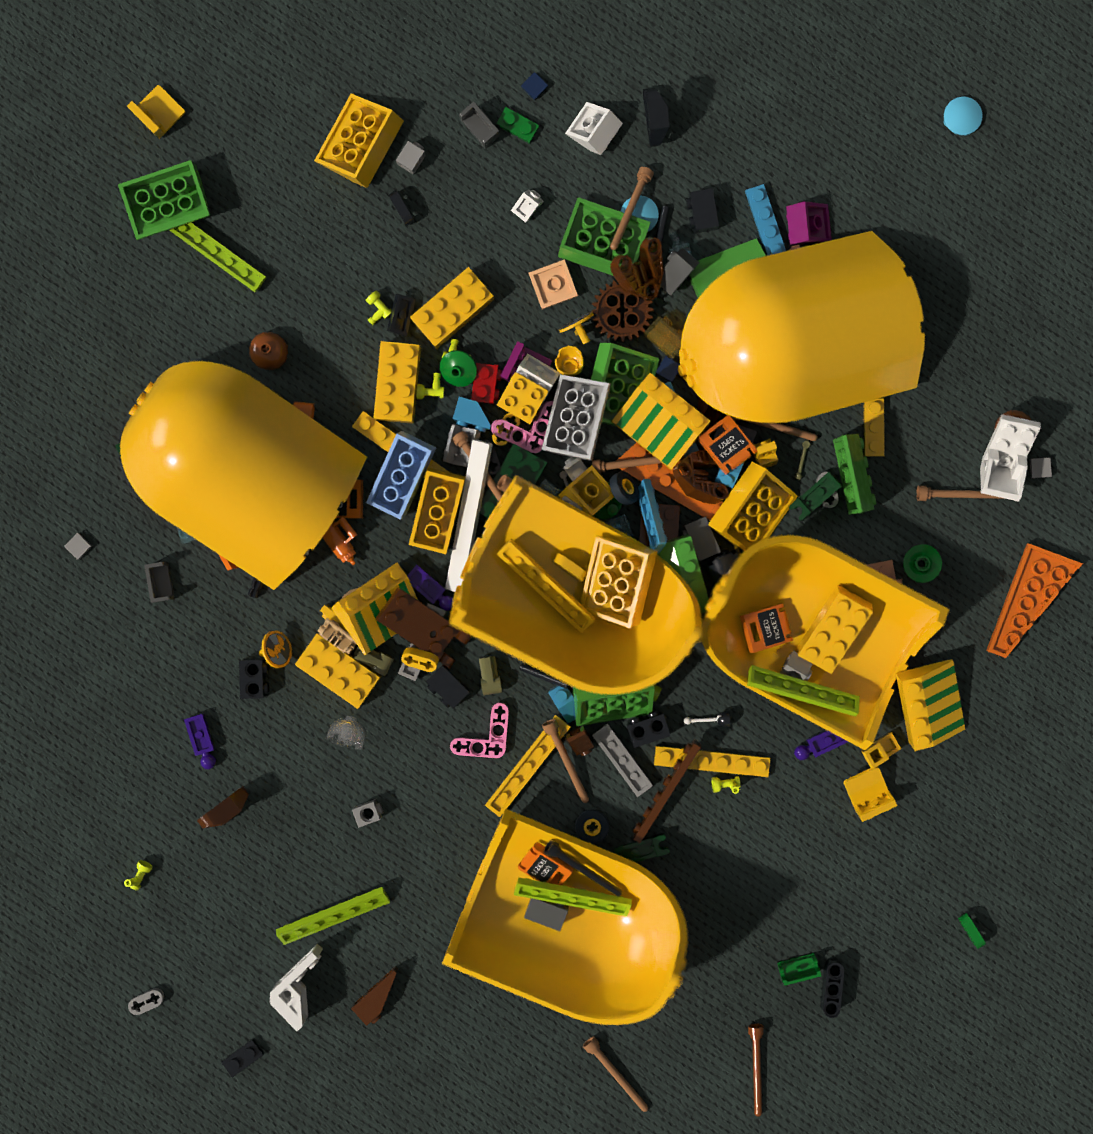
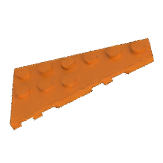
[616,442,723,521]
[986,543,1083,658]

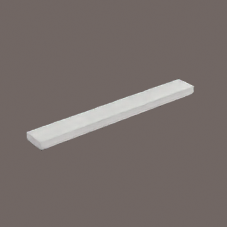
[445,440,493,592]

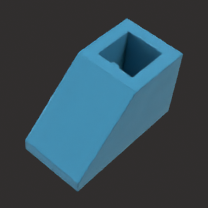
[453,397,491,432]

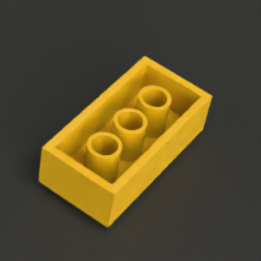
[410,267,494,349]
[373,341,421,424]
[409,467,466,554]
[797,585,873,674]
[295,633,382,709]

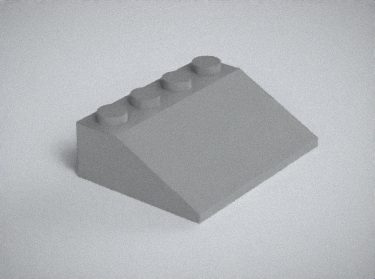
[541,375,611,460]

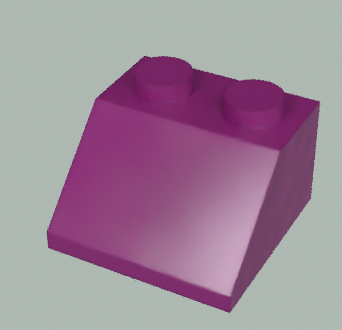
[786,201,831,246]

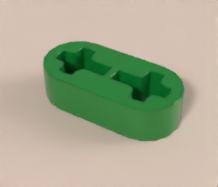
[958,913,986,949]

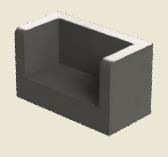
[459,102,500,149]
[144,562,175,603]

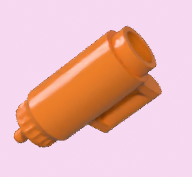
[322,517,357,565]

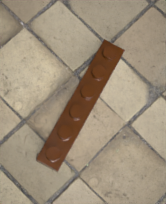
[632,739,701,843]

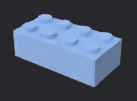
[366,431,436,520]

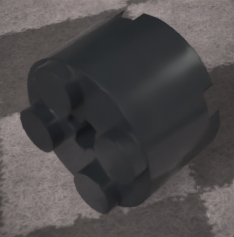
[703,546,741,584]

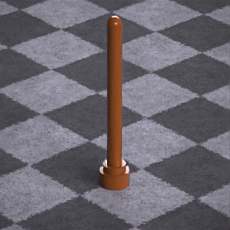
[748,1024,764,1117]

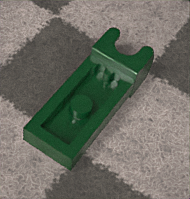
[789,472,842,521]
[614,833,670,863]

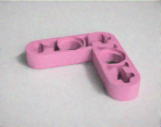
[491,401,553,453]
[450,702,509,758]

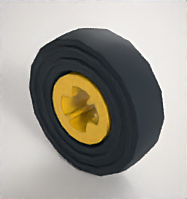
[610,471,640,506]
[575,809,609,844]

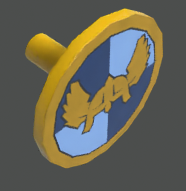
[559,312,594,344]
[259,630,292,668]

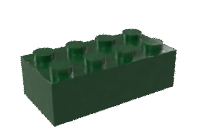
[480,444,548,518]

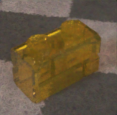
[644,316,683,360]

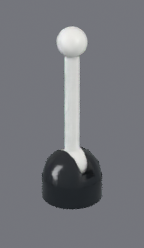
[684,711,730,727]

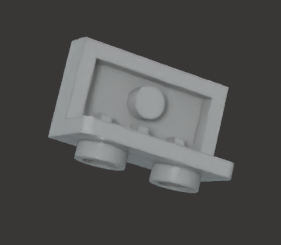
[443,424,481,468]

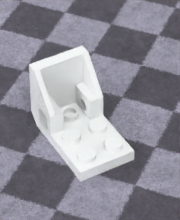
[980,414,1041,501]
[270,944,323,1031]

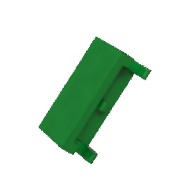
[777,953,822,986]

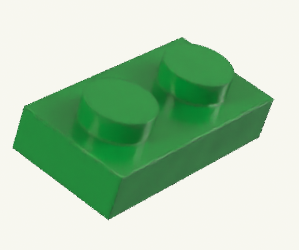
[496,107,539,144]

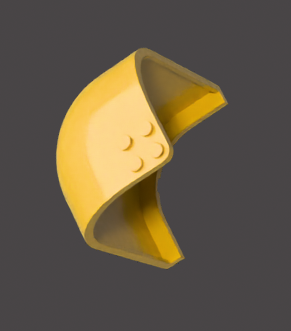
[678,231,925,423]
[120,361,367,590]
[450,475,703,694]
[701,535,949,750]
[442,809,687,1025]

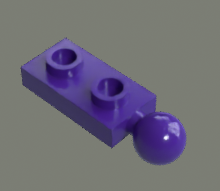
[407,565,453,611]
[184,713,216,770]
[794,730,848,760]

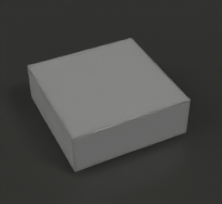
[1029,458,1052,478]
[64,533,92,560]

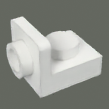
[511,190,543,222]
[563,457,587,482]

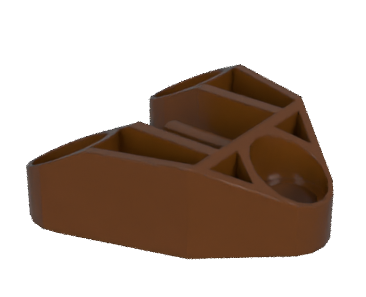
[610,237,663,300]
[673,449,729,504]
[197,786,249,828]

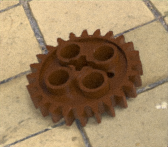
[591,280,654,342]

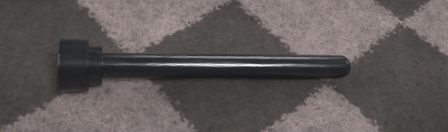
[543,840,622,896]

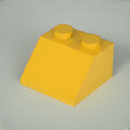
[559,465,614,516]

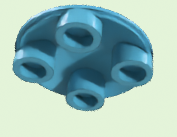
[944,97,982,136]
[621,195,659,232]

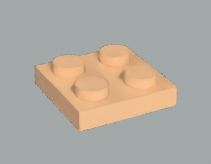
[529,259,578,310]

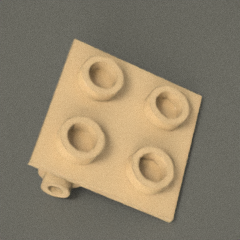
[318,618,356,654]

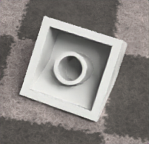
[565,102,623,155]

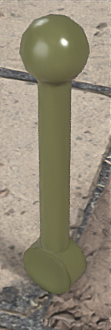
[795,441,810,480]

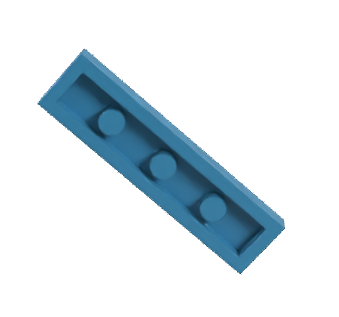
[745,184,786,256]
[638,479,667,554]

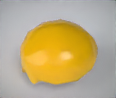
[555,345,584,377]

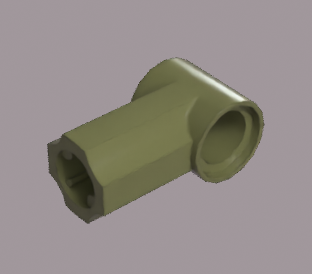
[353,647,394,676]
[479,656,502,696]

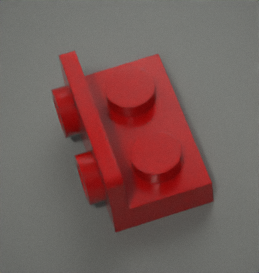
[471,363,502,404]

